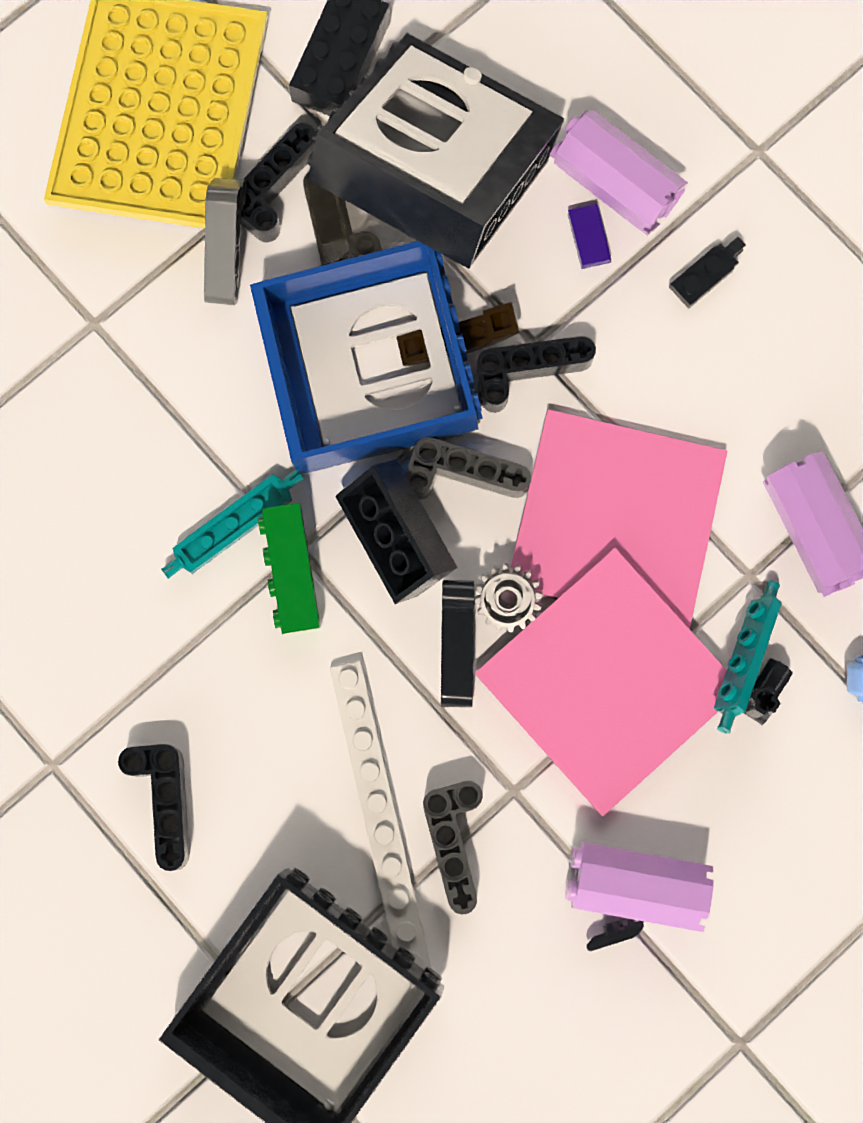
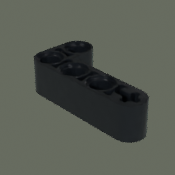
[241,123,315,243]
[476,336,596,413]
[441,580,475,708]
[118,744,189,871]

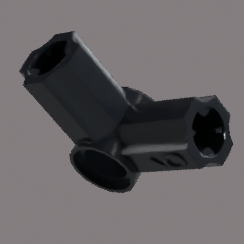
[744,658,794,725]

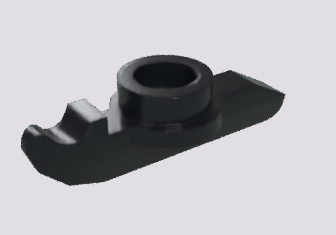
[586,920,644,952]

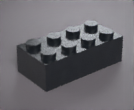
[289,0,391,116]
[335,459,458,604]

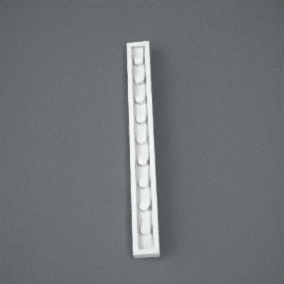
[330,661,432,970]

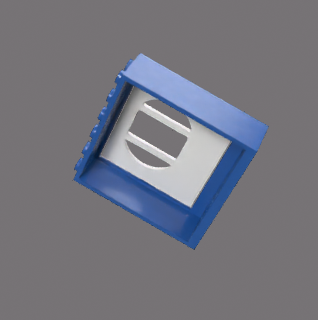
[250,241,483,475]

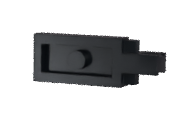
[669,237,746,309]

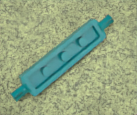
[161,469,304,579]
[714,580,782,734]

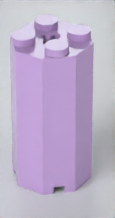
[550,110,688,236]
[763,451,863,597]
[565,842,714,932]

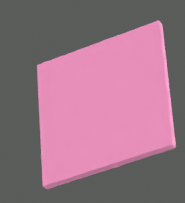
[511,409,728,629]
[474,548,727,817]

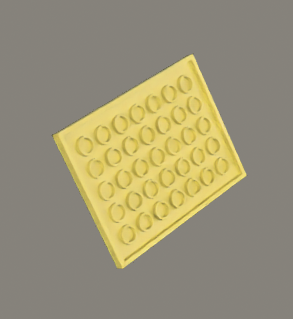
[44,0,268,229]

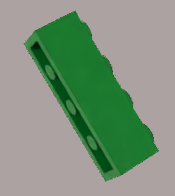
[257,503,321,634]

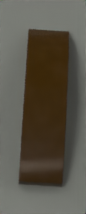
[396,302,520,366]

